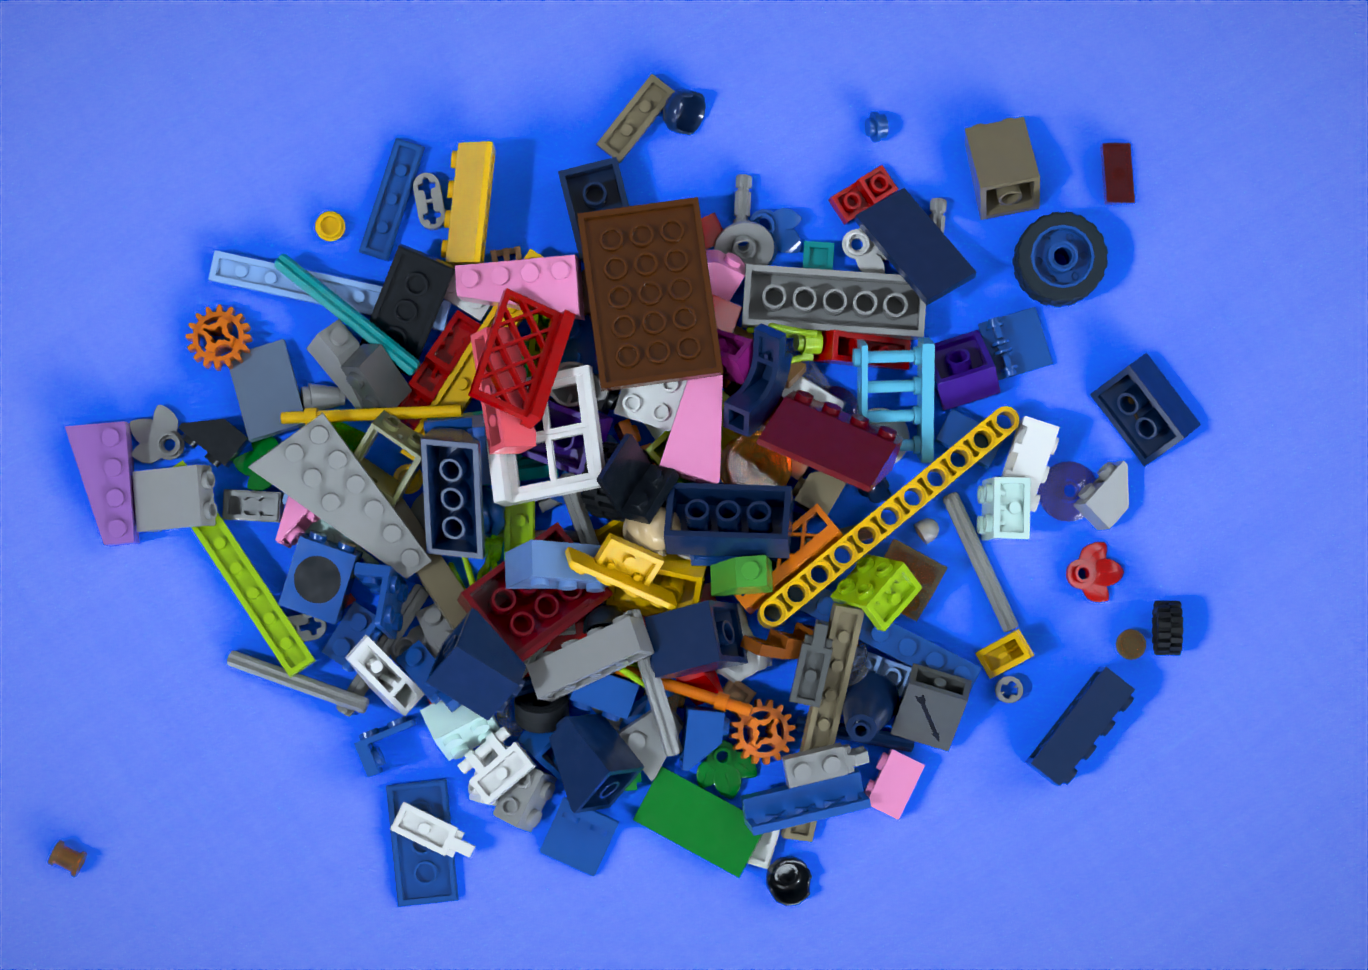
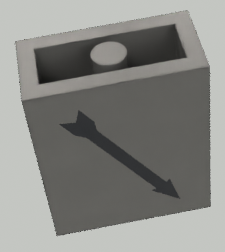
[890,663,972,752]

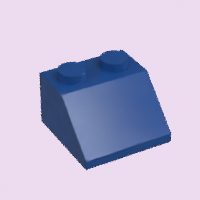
[679,705,730,771]

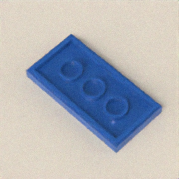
[386,779,459,907]

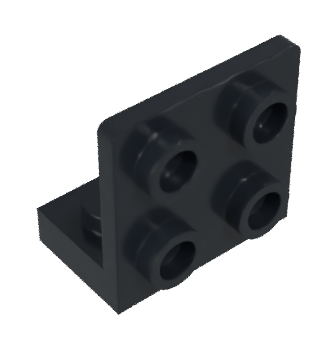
[597,433,679,524]

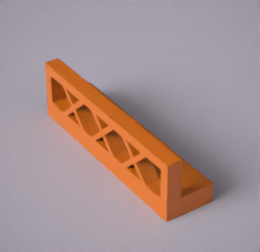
[734,504,844,615]

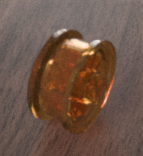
[720,431,792,486]

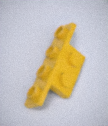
[565,533,678,610]

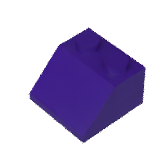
[934,330,1001,411]

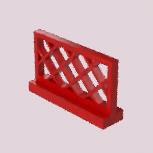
[468,288,576,429]

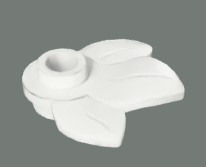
[842,228,887,274]

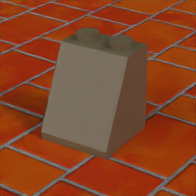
[965,117,1040,220]

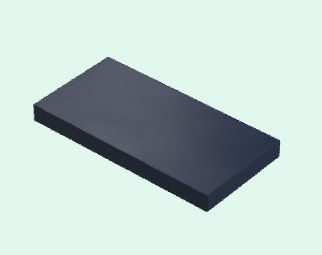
[855,188,976,306]

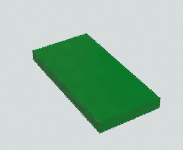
[633,766,763,878]

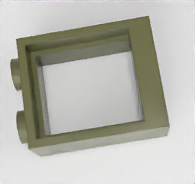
[354,410,423,507]

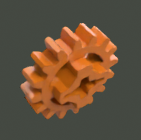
[185,304,253,371]
[729,699,796,765]

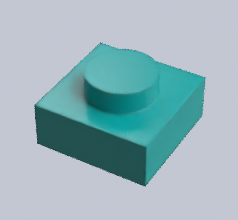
[802,241,835,270]

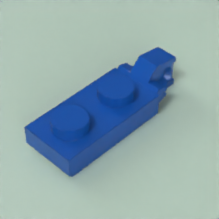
[395,640,461,712]

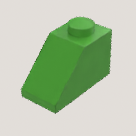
[710,555,773,597]

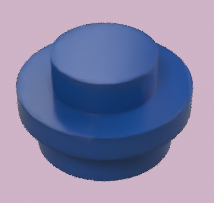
[865,112,889,142]

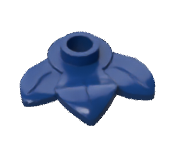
[750,208,802,265]

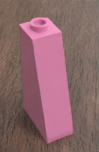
[659,375,723,484]

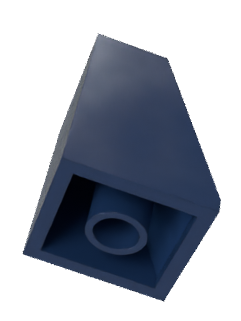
[644,600,748,679]
[426,608,526,721]
[549,713,644,813]

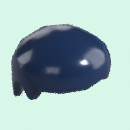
[663,89,706,135]

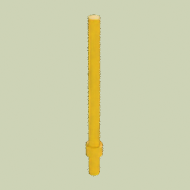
[281,405,463,425]

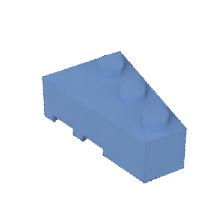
[505,540,607,593]

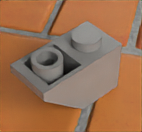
[1073,460,1129,531]

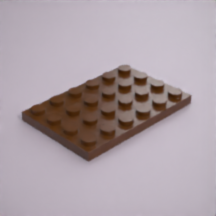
[577,197,723,392]

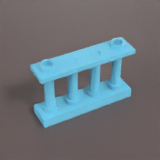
[852,337,935,463]

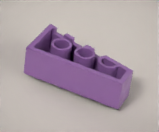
[65,421,140,546]

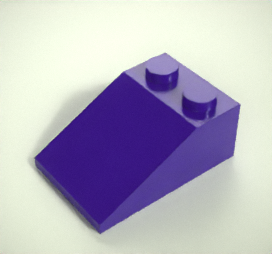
[520,398,613,475]

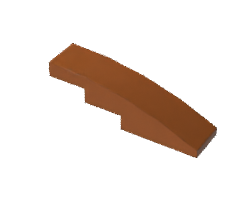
[740,622,859,659]

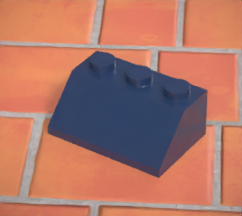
[1090,352,1201,467]

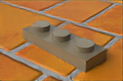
[596,74,675,164]

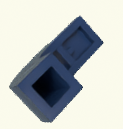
[723,323,792,438]

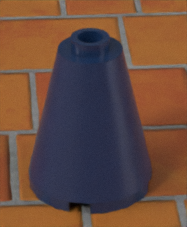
[842,669,900,742]

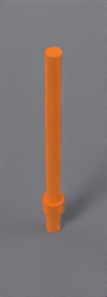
[614,665,753,717]

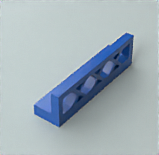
[740,768,871,836]

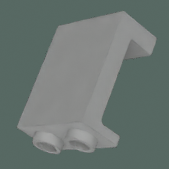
[132,465,217,532]

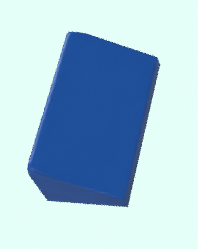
[935,409,1003,469]

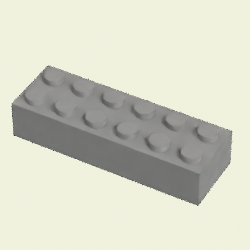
[741,264,926,340]

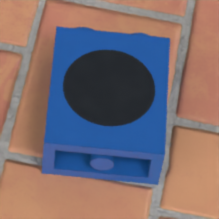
[278,530,363,625]

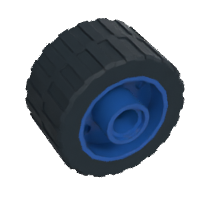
[1012,211,1108,307]

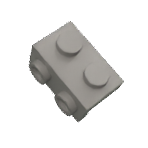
[493,768,557,832]

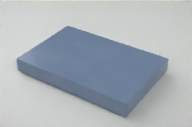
[229,339,305,443]

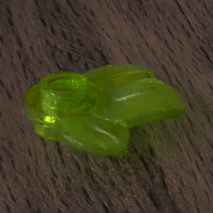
[477,535,504,580]

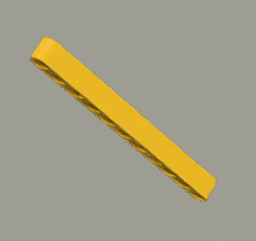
[757,406,1020,629]

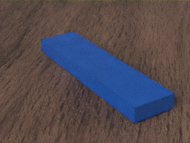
[359,138,425,262]

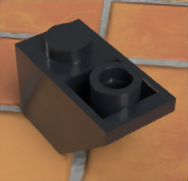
[178,419,250,468]

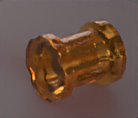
[48,840,88,877]

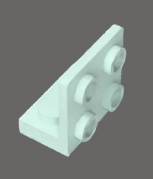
[977,477,1031,541]

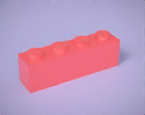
[470,327,537,455]

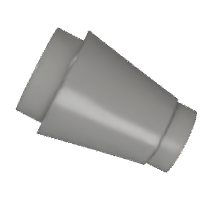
[301,383,345,410]

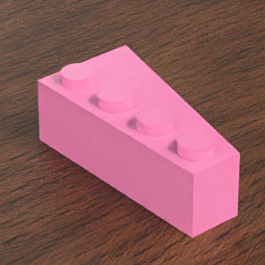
[455,255,585,320]

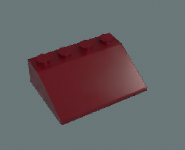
[756,390,904,492]
[457,522,613,662]

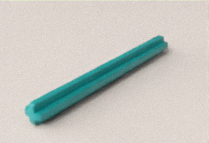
[274,253,420,375]

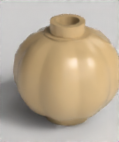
[622,507,681,556]

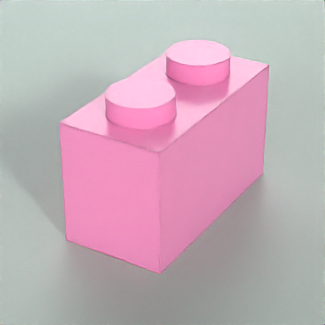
[864,749,925,820]

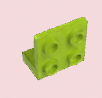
[830,554,922,631]

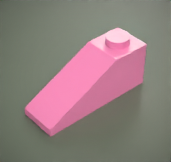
[706,250,745,301]

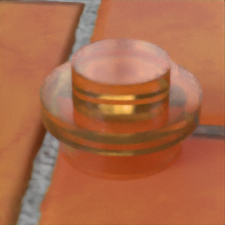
[1115,629,1146,660]

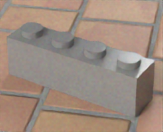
[526,614,654,702]

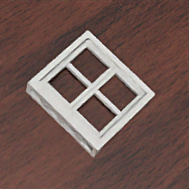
[482,365,605,507]

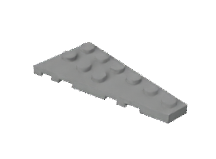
[248,413,432,579]

